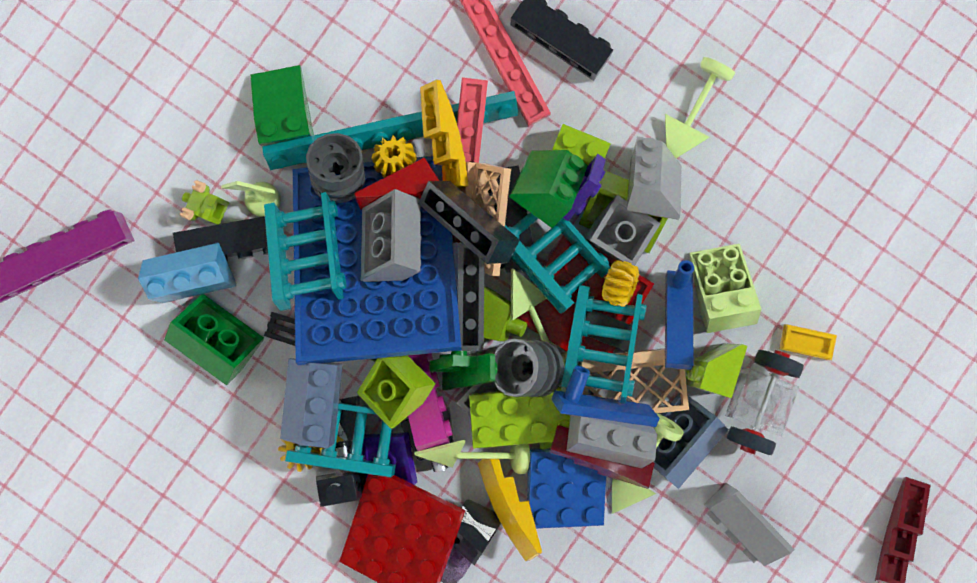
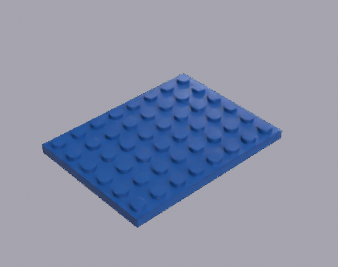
[293,156,462,366]

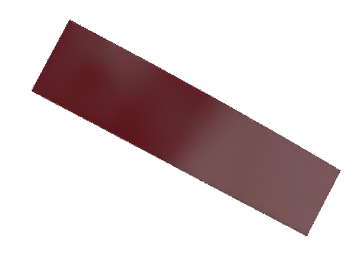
[549,425,655,489]
[875,477,931,583]

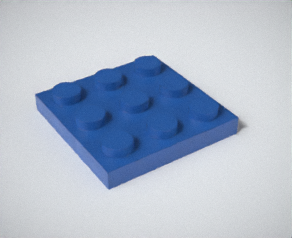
[527,449,606,529]

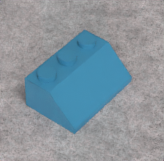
[138,243,237,303]

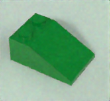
[250,65,314,147]

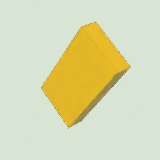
[779,324,837,360]

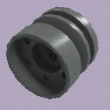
[306,133,365,203]
[494,339,564,397]

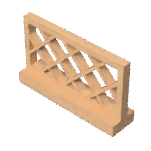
[455,162,511,276]
[578,348,689,413]

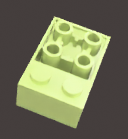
[689,244,762,333]

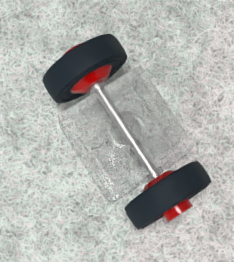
[725,350,804,455]

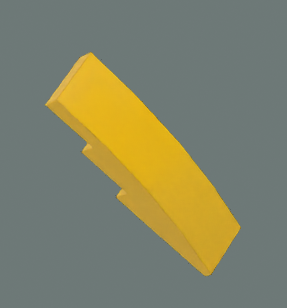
[420,79,469,189]
[477,459,542,561]

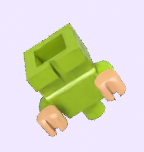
[180,180,230,225]

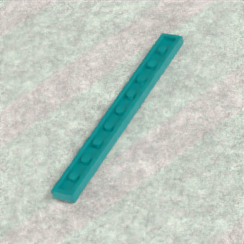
[262,91,519,171]

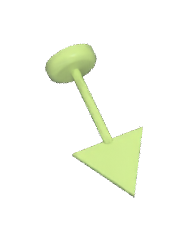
[665,57,735,158]
[221,181,281,217]
[511,269,567,368]
[612,413,684,514]
[415,440,530,474]

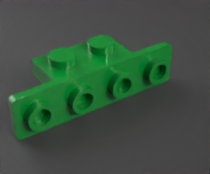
[430,351,497,391]

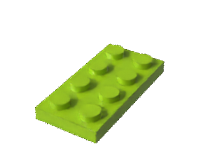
[469,387,571,449]

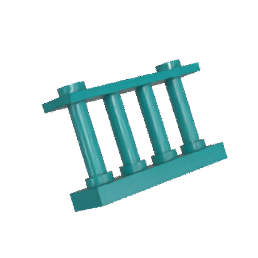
[264,192,346,311]
[505,213,611,314]
[561,285,647,404]
[285,403,396,477]

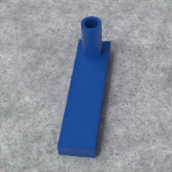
[665,260,694,370]
[551,366,660,427]

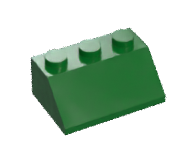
[509,150,588,228]
[164,294,264,386]

